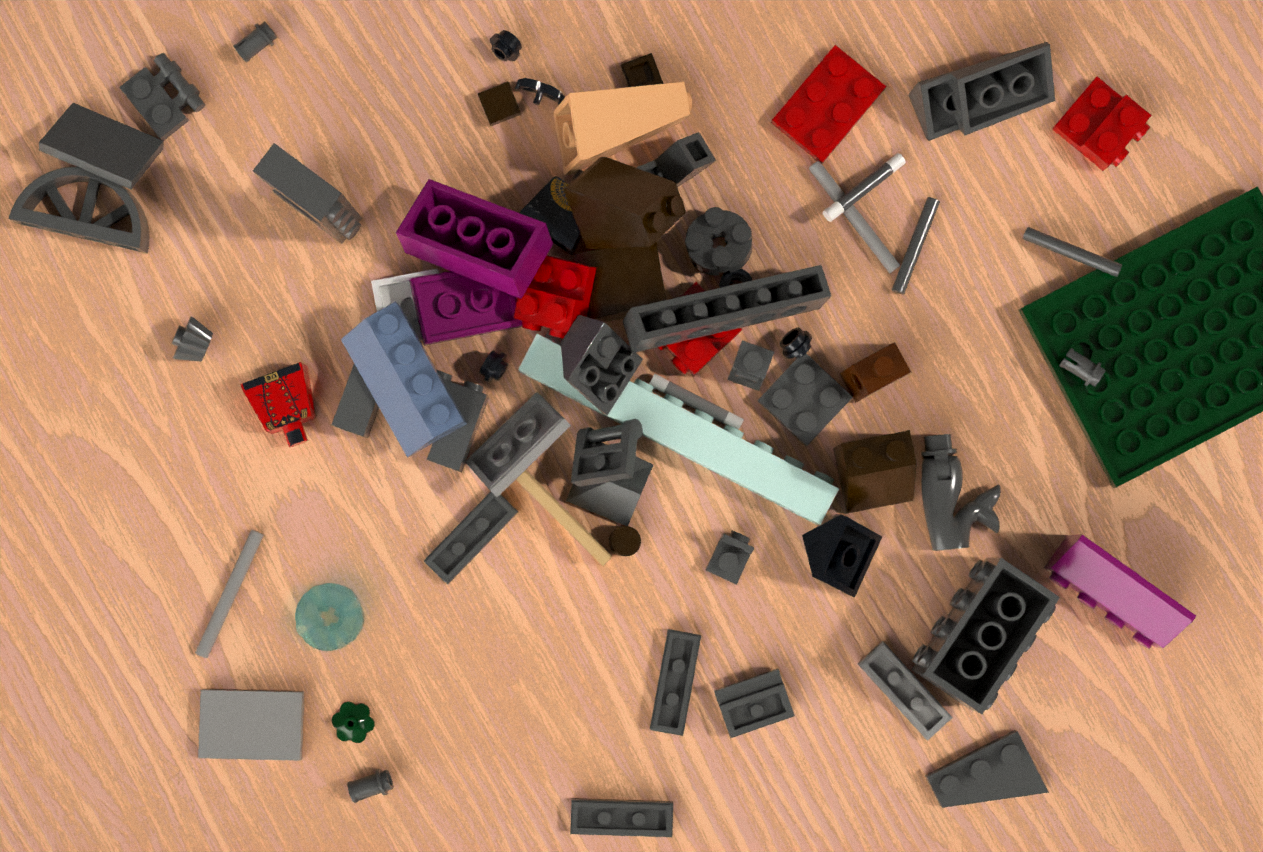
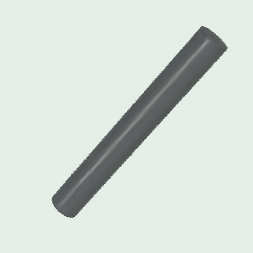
[892,197,940,295]
[1023,227,1122,277]

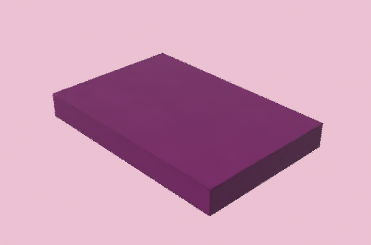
[409,271,522,346]

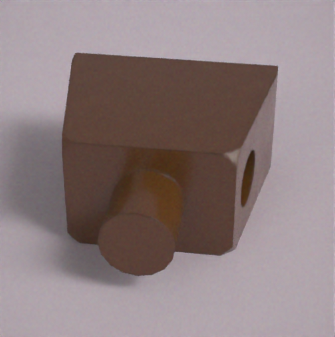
[840,342,912,403]

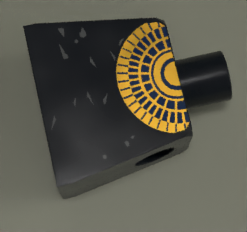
[520,169,584,255]

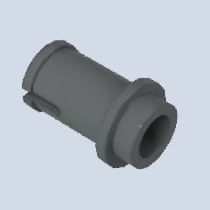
[233,21,277,63]
[1059,348,1106,387]
[347,769,394,803]

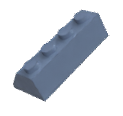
[341,301,467,457]

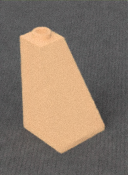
[553,82,692,176]

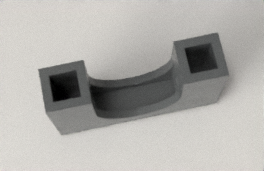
[253,143,362,244]
[331,364,489,472]

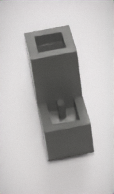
[636,132,716,188]

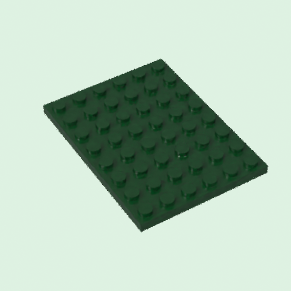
[1019,186,1263,488]

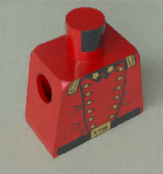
[240,362,316,447]

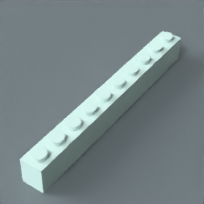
[518,332,839,525]

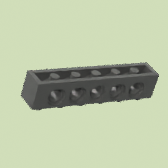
[622,265,832,353]

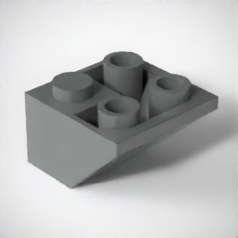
[561,315,643,415]

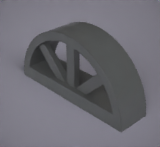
[8,167,150,254]

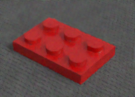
[771,45,887,164]

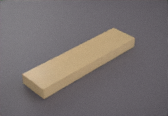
[516,470,612,566]

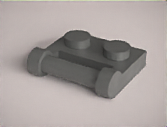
[571,419,643,487]

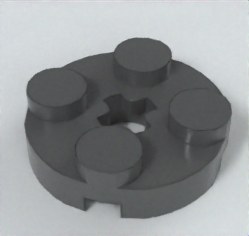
[685,207,752,275]

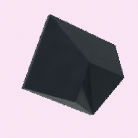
[802,514,882,598]

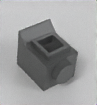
[728,340,774,391]

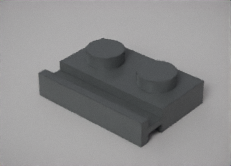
[714,668,795,738]

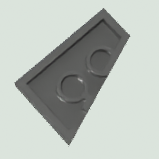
[925,730,1049,808]

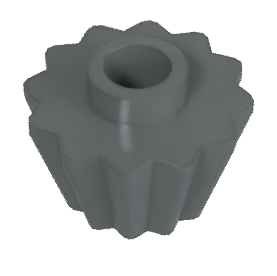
[172,317,213,362]

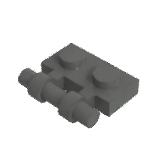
[119,53,205,141]

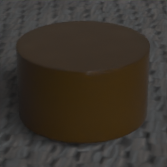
[609,526,641,557]

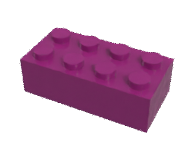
[396,179,553,299]

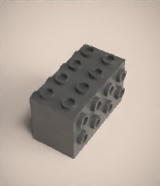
[912,558,1060,714]

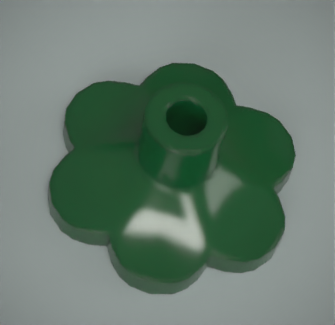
[332,701,375,743]

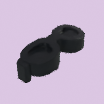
[515,78,565,105]

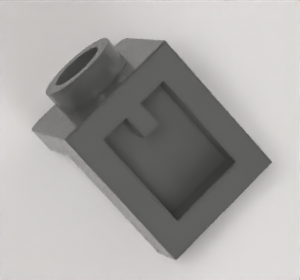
[706,530,754,585]

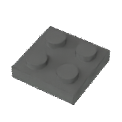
[758,354,853,446]

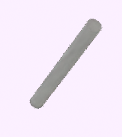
[809,161,900,273]
[195,529,264,658]

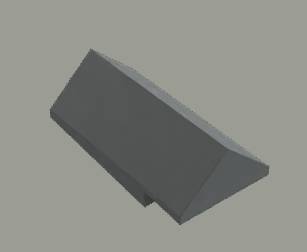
[908,42,1055,141]

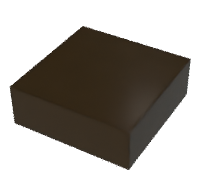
[621,53,664,87]
[478,82,521,126]

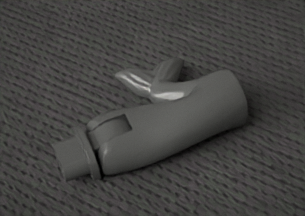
[921,434,1001,551]

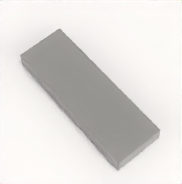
[858,641,953,741]

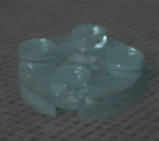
[295,583,365,651]

